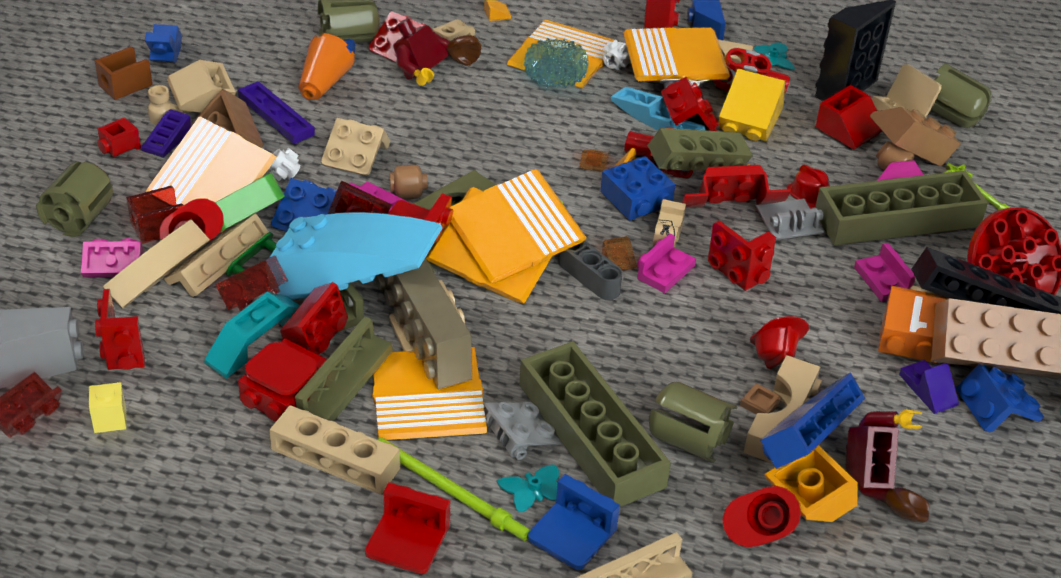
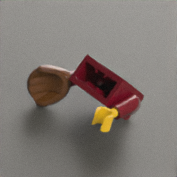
[393,18,481,86]
[845,409,930,523]

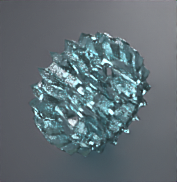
[524,38,589,88]

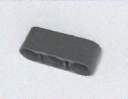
[559,241,622,300]

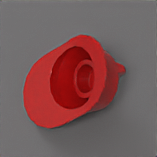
[787,164,830,209]
[160,198,224,242]
[750,316,809,369]
[722,486,801,547]

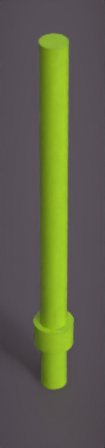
[378,437,530,541]

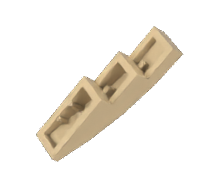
[103,220,210,309]

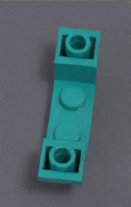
[204,291,300,379]

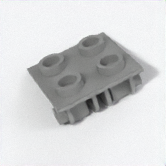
[755,199,824,240]
[484,402,562,460]

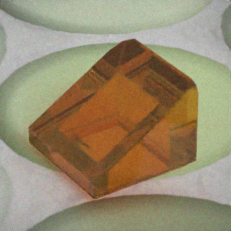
[580,148,610,172]
[602,236,637,271]

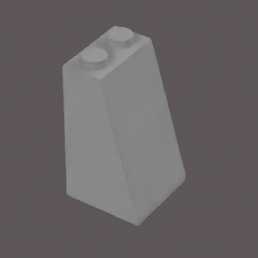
[0,307,84,388]

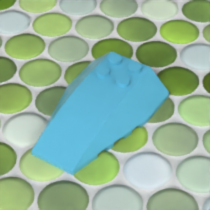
[270,213,443,299]

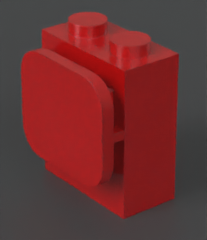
[238,338,328,421]

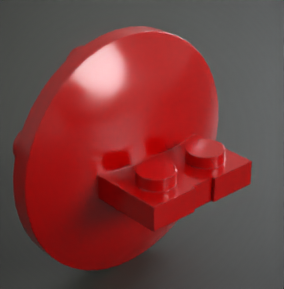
[967,207,1061,295]

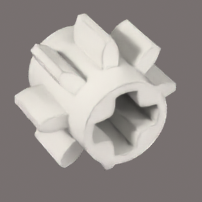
[601,40,630,70]
[269,148,300,181]

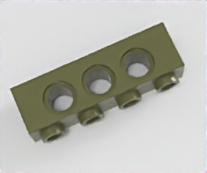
[648,128,753,171]

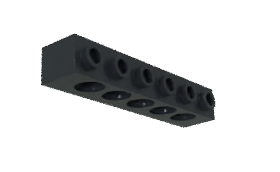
[911,247,1061,314]

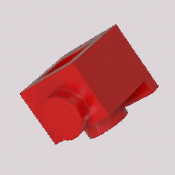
[97,117,141,157]

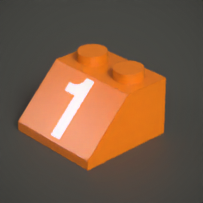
[878,286,948,363]

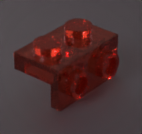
[0,372,63,438]

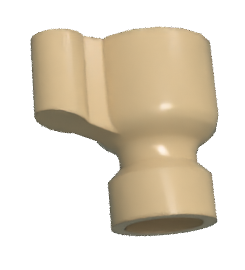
[148,85,186,125]

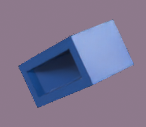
[687,0,726,40]

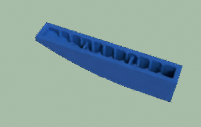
[761,372,865,469]

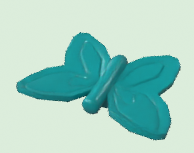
[754,42,795,70]
[497,464,559,512]

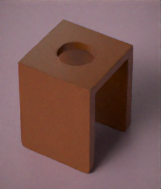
[94,47,153,100]

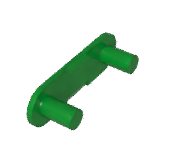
[226,232,277,282]

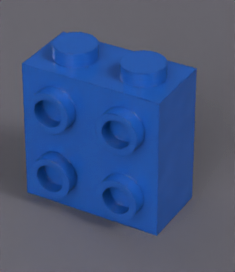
[600,156,675,221]

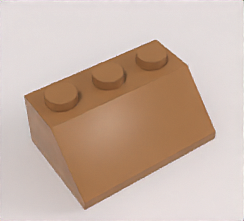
[191,89,264,148]
[870,107,961,166]

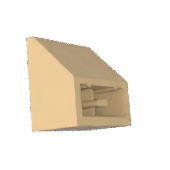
[167,60,236,113]

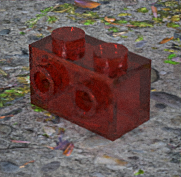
[215,255,288,311]

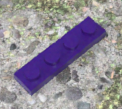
[238,81,315,144]

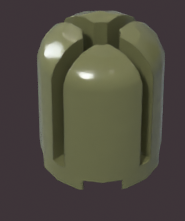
[317,0,379,44]
[931,63,992,128]
[36,162,113,237]
[649,382,737,463]

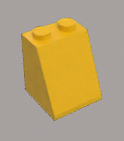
[719,69,785,141]

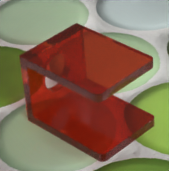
[126,185,183,244]

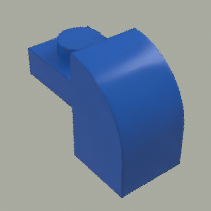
[145,24,182,63]

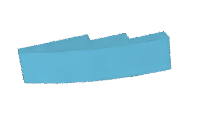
[611,87,705,131]

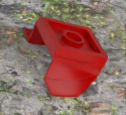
[681,165,791,208]

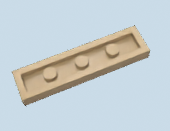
[164,213,269,297]
[576,532,693,578]

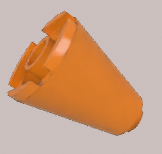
[298,33,355,100]

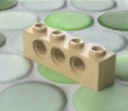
[269,405,400,495]

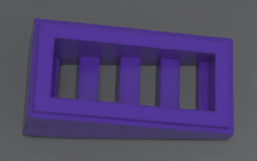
[141,109,192,158]

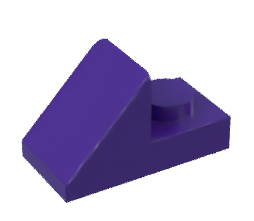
[899,360,959,414]

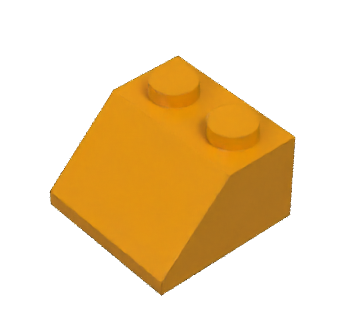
[765,445,858,522]

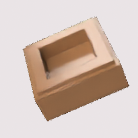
[740,383,782,415]

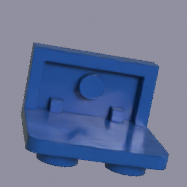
[271,178,347,232]
[956,364,1044,432]
[528,474,620,570]

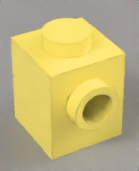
[89,382,127,433]

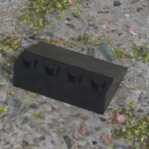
[815,0,896,101]

